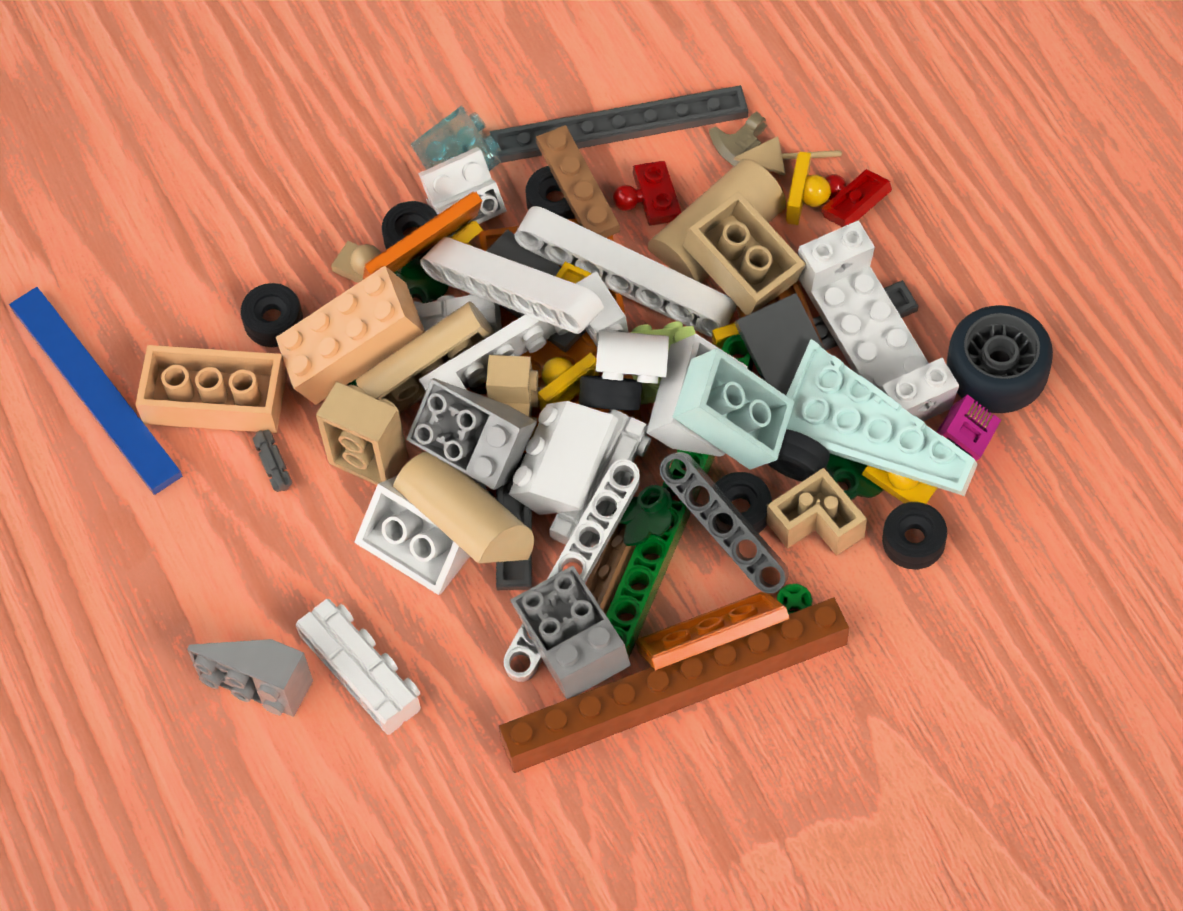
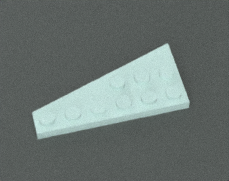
[786,339,978,496]

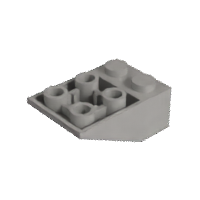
[406,378,537,490]
[510,566,631,699]
[187,639,313,717]

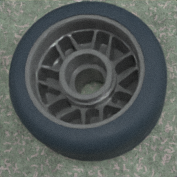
[947,305,1053,413]

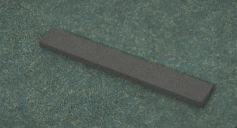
[490,85,748,164]

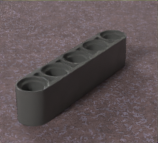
[660,452,789,593]

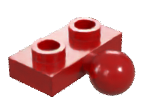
[613,161,682,226]
[821,169,892,227]

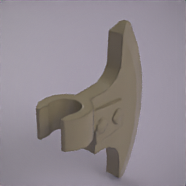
[709,112,767,166]

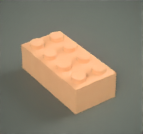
[276,266,425,405]
[135,345,287,433]

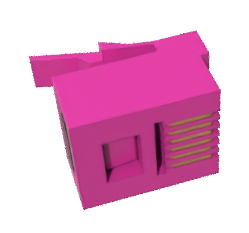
[936,394,1001,461]

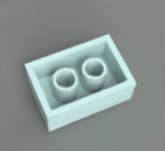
[673,348,794,470]

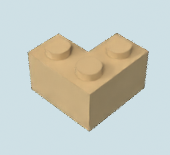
[486,355,540,451]
[766,468,867,556]

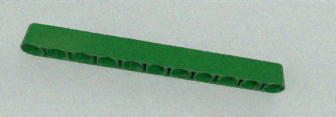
[606,334,753,658]

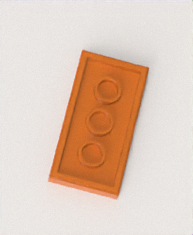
[363,191,482,280]
[635,592,790,670]

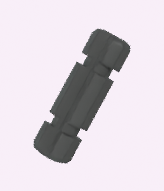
[253,430,292,492]

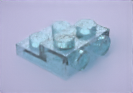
[411,105,502,171]

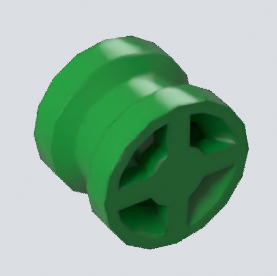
[777,584,812,615]

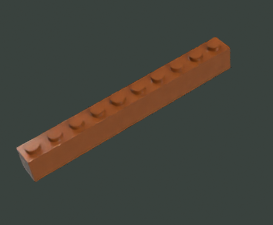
[499,597,849,773]

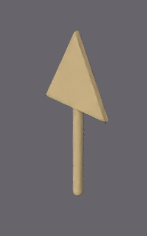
[734,136,842,175]

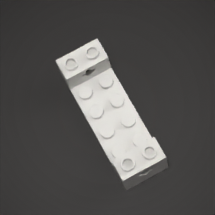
[798,220,959,421]
[419,271,629,392]

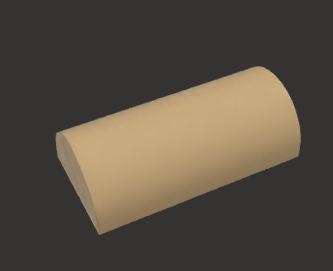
[648,159,786,283]
[356,301,495,414]
[393,451,534,563]

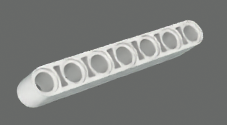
[514,206,736,337]
[420,237,604,334]
[504,459,640,682]

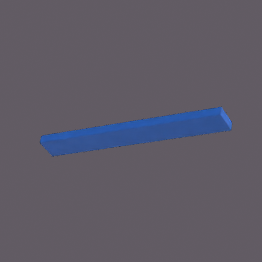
[9,287,183,495]

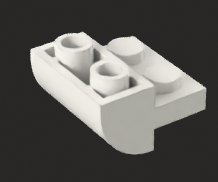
[418,147,507,238]
[596,330,669,384]

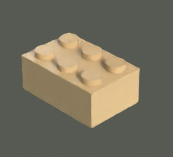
[682,191,806,316]
[316,382,408,485]

